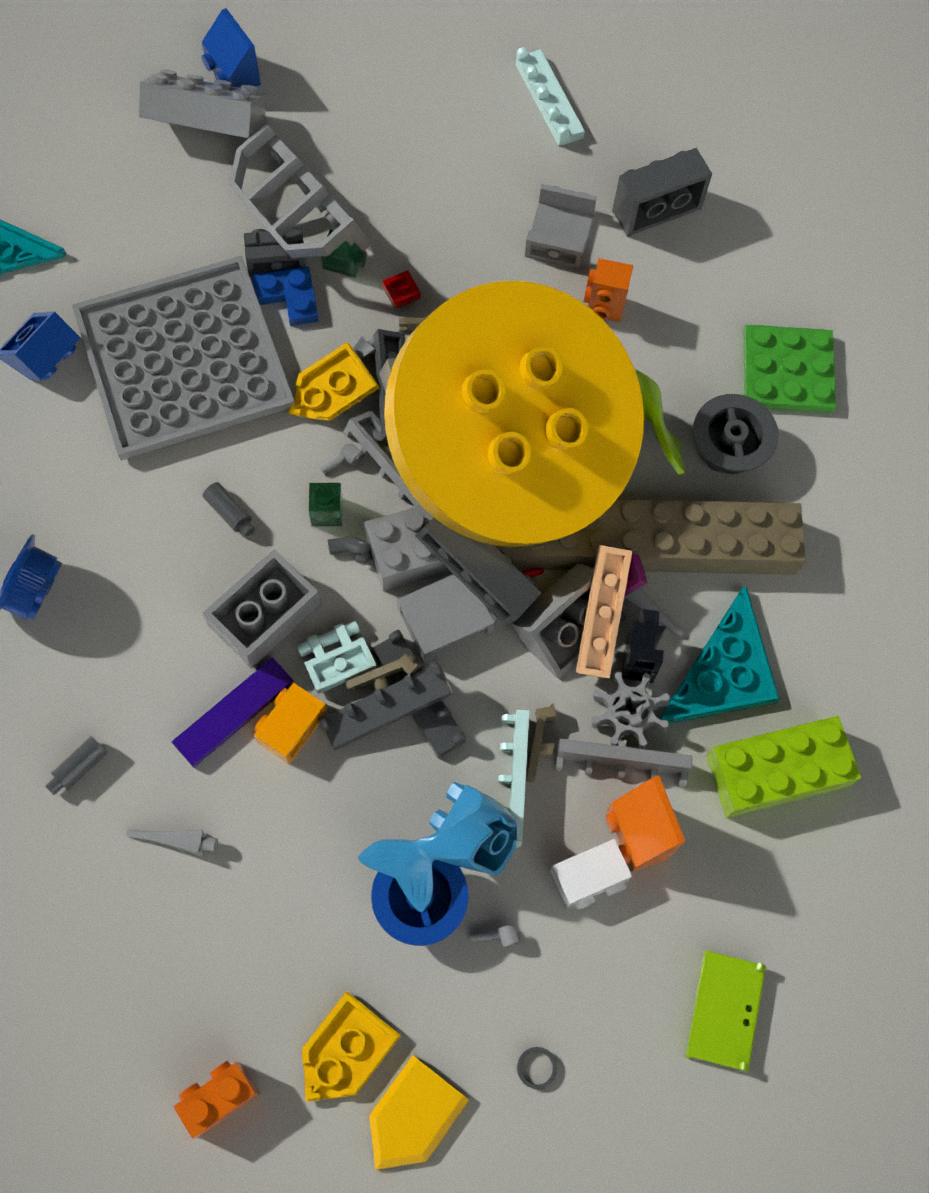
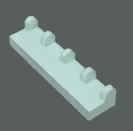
[515,47,585,146]
[498,709,529,848]

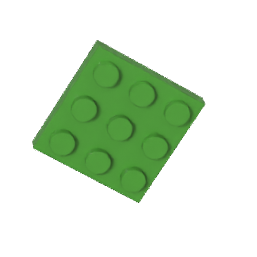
[743,324,836,413]

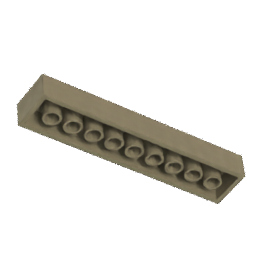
[494,499,806,575]

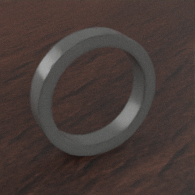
[517,1047,557,1089]

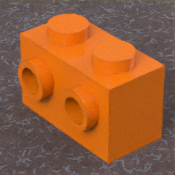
[583,258,634,322]
[173,1061,260,1139]

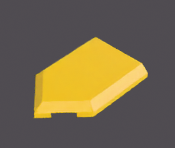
[288,341,379,421]
[301,991,401,1102]
[369,1055,469,1170]

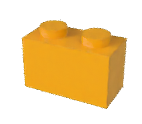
[254,682,328,764]

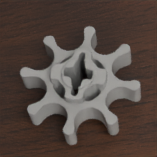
[591,672,670,749]

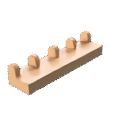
[576,545,632,679]

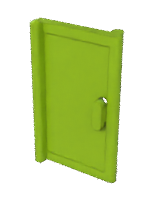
[685,950,766,1072]

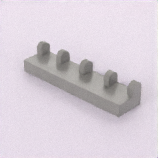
[344,410,421,507]
[555,738,693,787]

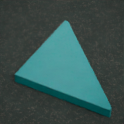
[0,219,66,274]
[659,587,780,724]

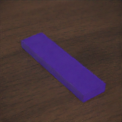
[171,657,294,768]

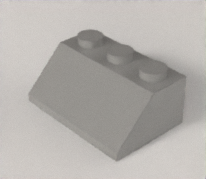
[511,562,626,679]

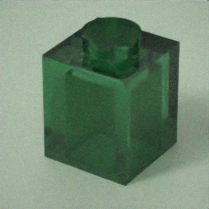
[321,229,367,278]
[309,483,343,526]

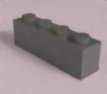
[415,517,541,626]

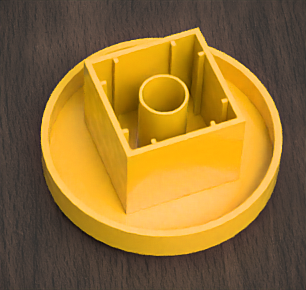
[384,281,644,547]

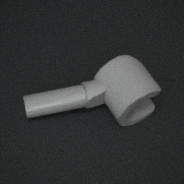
[320,444,363,475]
[470,925,520,948]

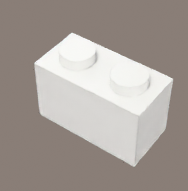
[550,839,632,910]

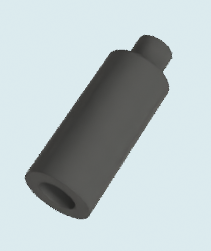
[203,482,255,537]
[45,736,108,795]

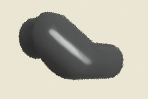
[328,535,372,563]

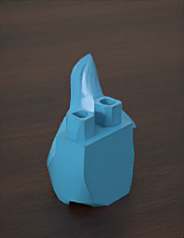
[358,782,517,912]

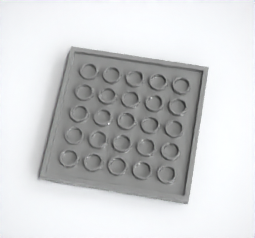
[72,256,295,460]

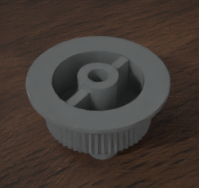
[693,394,779,475]

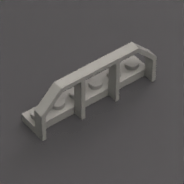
[229,123,372,258]

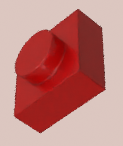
[382,270,421,309]

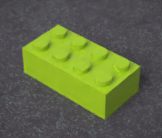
[706,715,861,818]

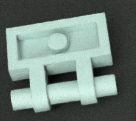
[296,621,377,694]

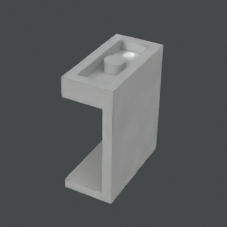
[524,184,597,269]
[397,574,497,664]

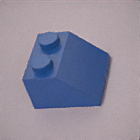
[201,8,261,88]
[0,311,80,381]

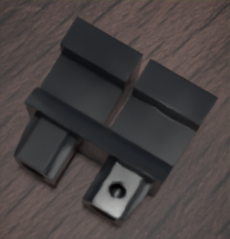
[622,609,666,683]

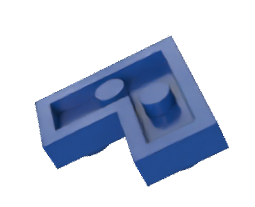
[252,266,319,326]

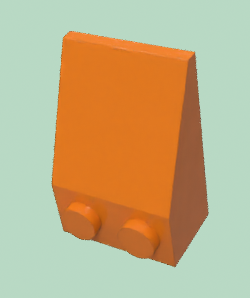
[605,775,686,872]

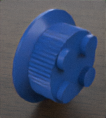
[0,534,62,620]
[371,860,469,946]

